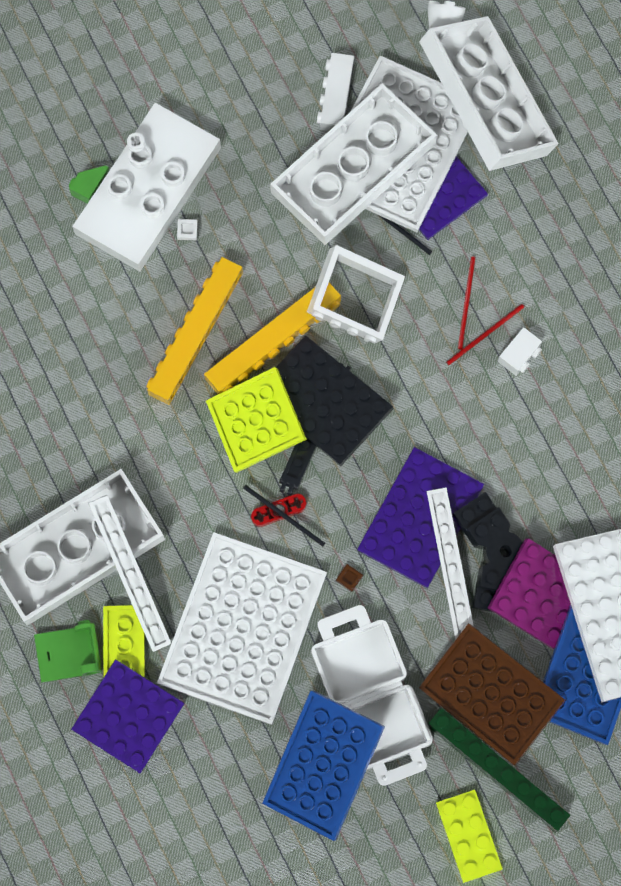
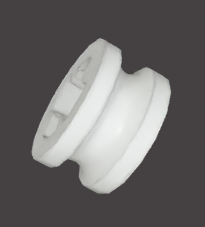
[127,133,145,153]

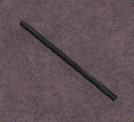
[378,215,432,255]
[243,484,326,547]

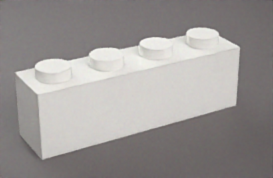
[317,53,354,131]

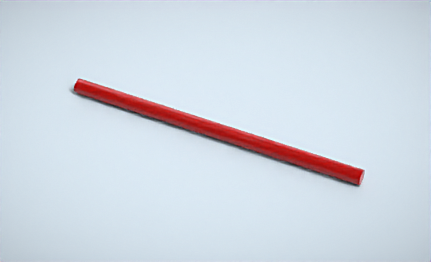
[458,256,476,350]
[446,304,524,366]

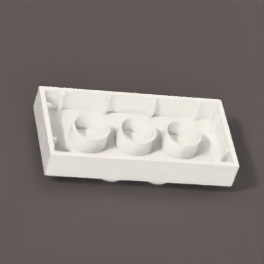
[419,16,558,171]
[270,84,437,245]
[72,103,221,272]
[0,469,165,626]

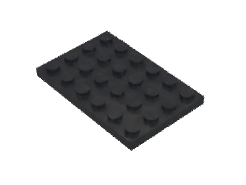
[276,335,394,467]

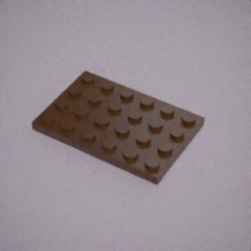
[419,623,566,766]

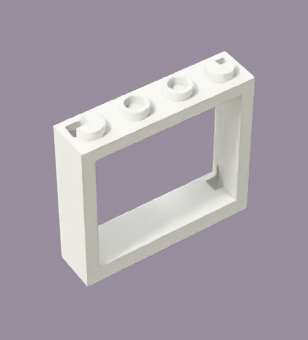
[307,245,405,344]

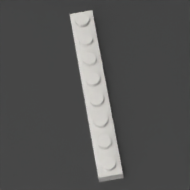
[427,488,474,639]
[88,495,171,652]

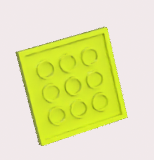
[206,367,307,473]

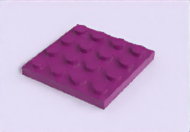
[488,538,571,650]

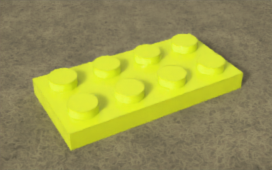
[103,605,145,677]
[436,790,503,883]

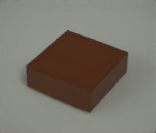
[336,564,363,592]

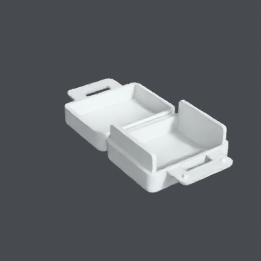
[311,605,433,786]

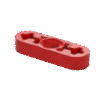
[251,494,306,527]

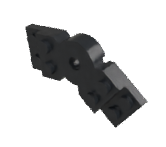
[452,492,523,613]

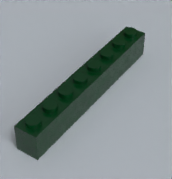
[428,708,571,833]

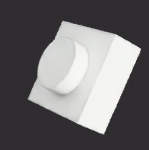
[177,219,198,240]

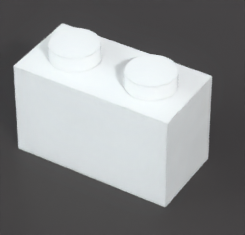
[498,327,542,376]

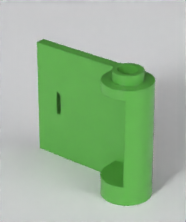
[34,620,102,683]

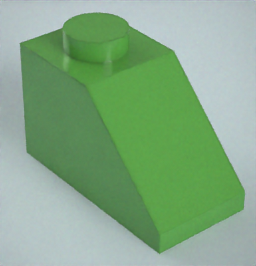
[69,166,109,204]

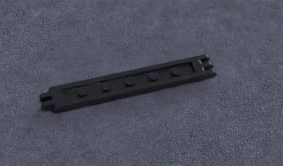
[279,363,351,496]

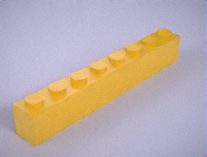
[146,257,243,405]
[204,282,341,394]

